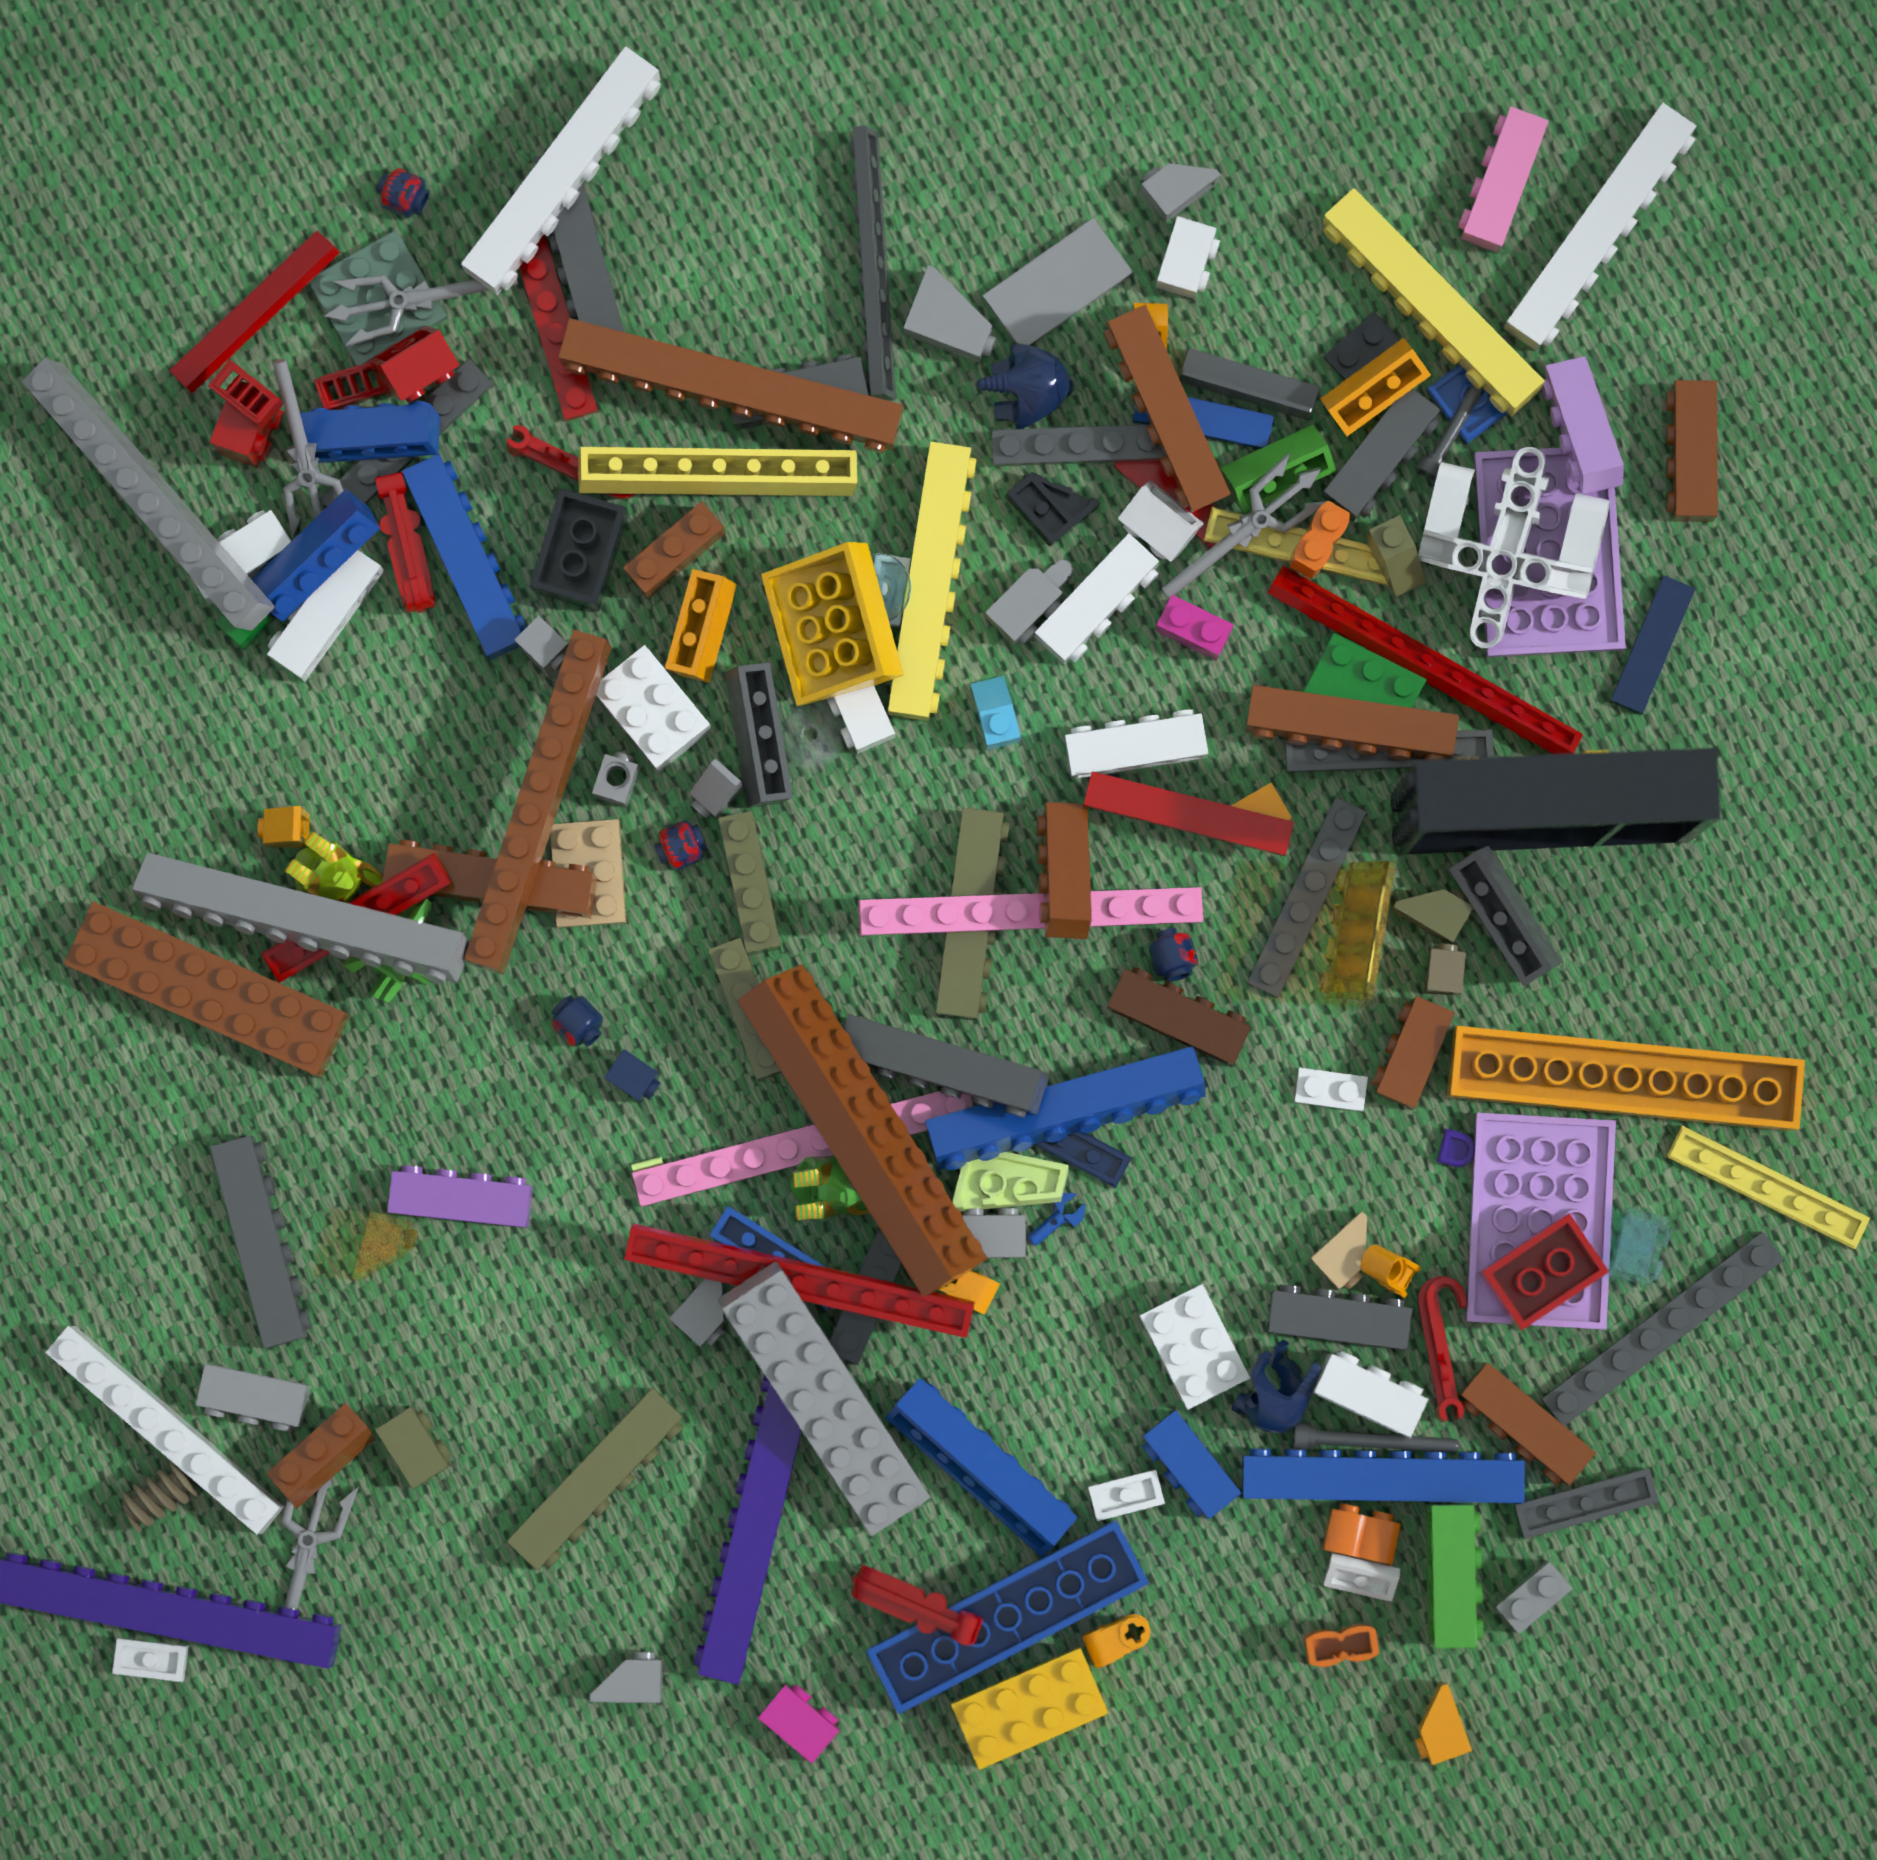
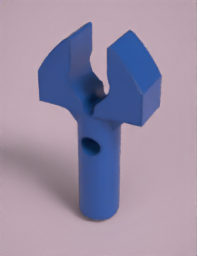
[1027,1193,1085,1246]

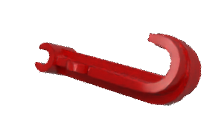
[506,425,637,500]
[375,472,436,614]
[1417,1276,1468,1423]
[851,1564,983,1646]

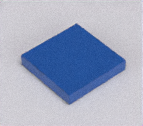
[1425,364,1508,444]

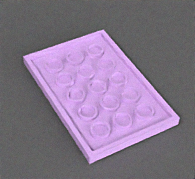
[1473,448,1626,658]
[1466,1113,1616,1330]

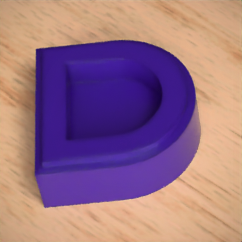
[1436,1128,1475,1167]

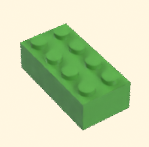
[1425,1503,1483,1649]

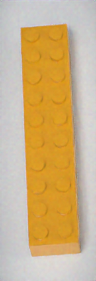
[1447,1026,1805,1131]

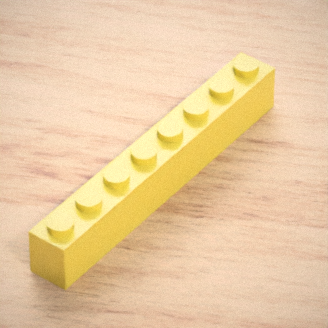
[1323,188,1545,417]
[888,441,977,721]
[578,447,857,496]

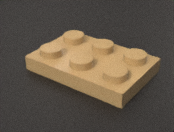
[551,819,627,928]

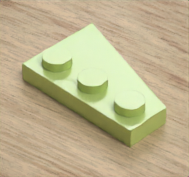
[953,1152,1069,1212]

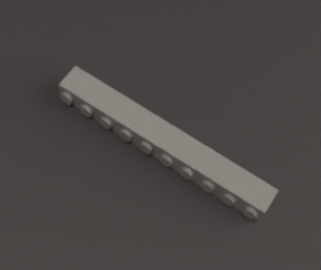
[22,358,275,631]
[132,852,469,984]

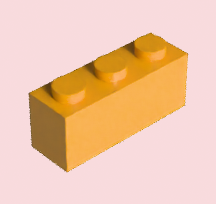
[1320,338,1431,436]
[665,569,737,683]

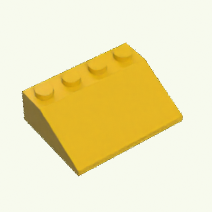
[761,542,903,706]

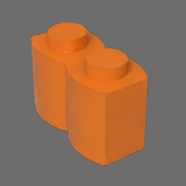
[1290,501,1350,579]
[1321,1503,1401,1565]
[1303,1624,1379,1667]

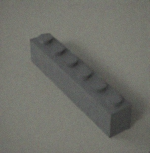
[530,155,624,332]
[843,1014,1049,1118]
[210,1135,312,1349]

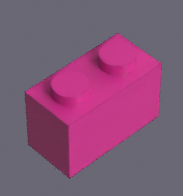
[1155,595,1234,661]
[758,1683,840,1763]

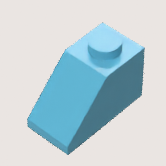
[970,676,1021,750]

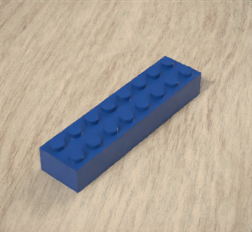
[866,1519,1149,1714]

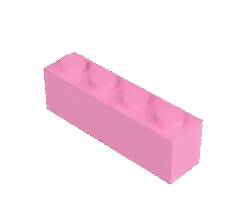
[1458,106,1549,253]

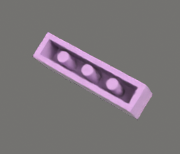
[1542,356,1624,494]

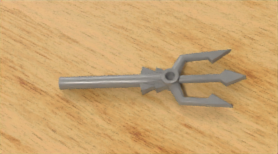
[323,275,518,347]
[273,359,343,538]
[1162,452,1327,598]
[270,1478,359,1661]

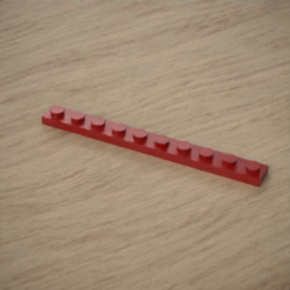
[1267,565,1583,755]
[624,1223,975,1338]

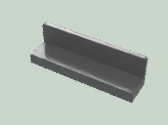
[1179,348,1320,421]

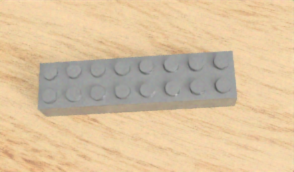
[717,1261,930,1536]

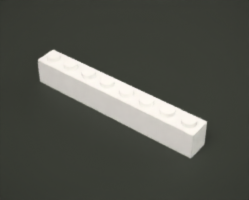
[461,46,661,296]
[1503,103,1696,352]
[45,1326,285,1534]

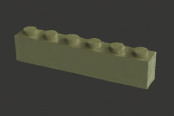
[936,807,1010,1020]
[507,1388,684,1570]

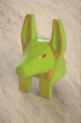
[285,832,383,903]

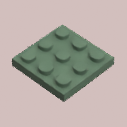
[309,229,448,366]

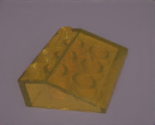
[1319,861,1396,1008]

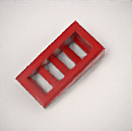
[208,360,283,430]
[314,363,387,410]

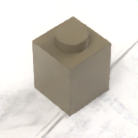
[1424,943,1466,996]

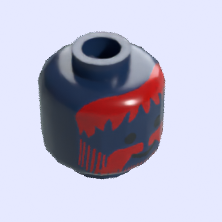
[376,168,430,218]
[654,820,707,871]
[1149,928,1198,982]
[551,995,603,1047]

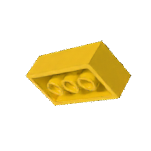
[951,1646,1108,1770]

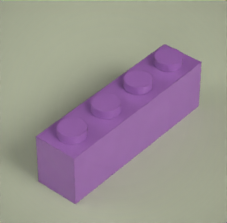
[387,1165,533,1228]

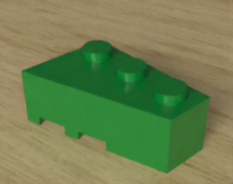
[1304,633,1427,708]

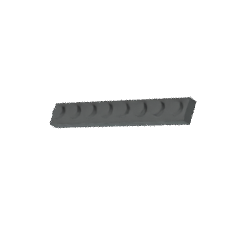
[850,125,896,400]
[1541,1232,1785,1426]

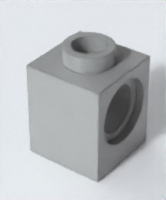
[592,751,640,808]

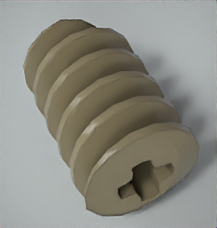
[121,1461,200,1533]

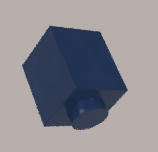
[604,1049,661,1103]

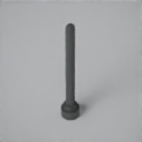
[1415,336,1511,482]
[1292,1422,1460,1452]

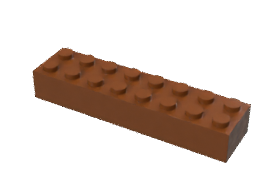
[64,901,350,1078]

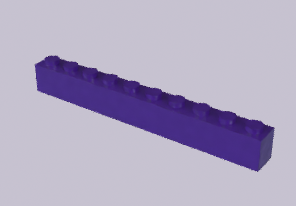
[693,1375,802,1685]
[0,1552,342,1669]

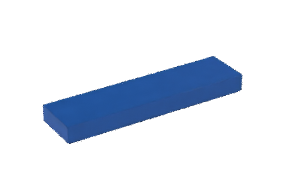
[1133,397,1274,449]

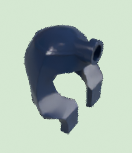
[976,344,1074,429]
[1232,1339,1321,1433]

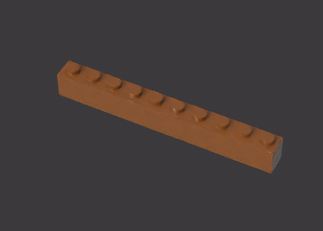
[558,318,904,453]
[464,629,612,975]

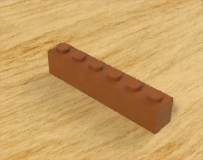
[1103,304,1231,512]
[1246,685,1459,760]
[382,840,597,919]

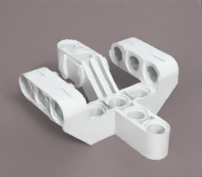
[1418,447,1610,648]

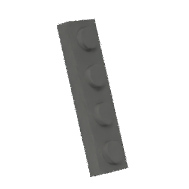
[1513,1468,1659,1539]

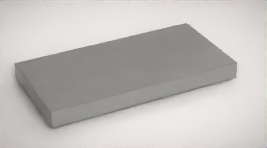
[983,218,1133,346]

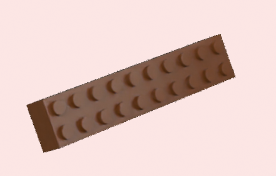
[737,964,988,1298]

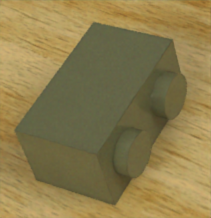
[375,1407,452,1489]

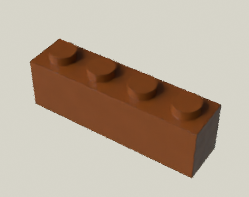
[1665,380,1718,522]
[1036,802,1092,939]
[1458,1362,1596,1486]

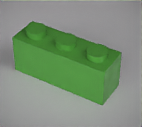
[1220,424,1336,514]

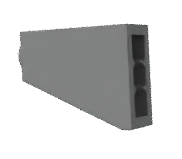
[903,265,996,364]

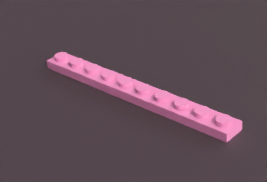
[858,887,1203,936]
[632,1091,974,1207]

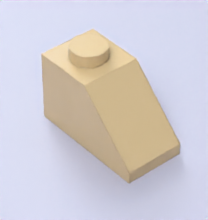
[1309,1211,1367,1290]

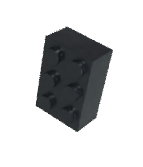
[530,488,629,612]

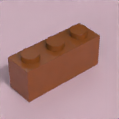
[623,501,726,599]
[1371,996,1455,1110]
[266,1403,376,1509]

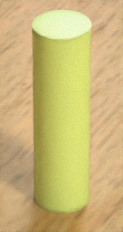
[631,1156,664,1172]

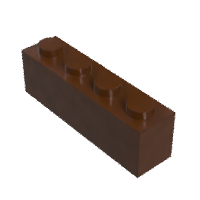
[1107,967,1251,1066]

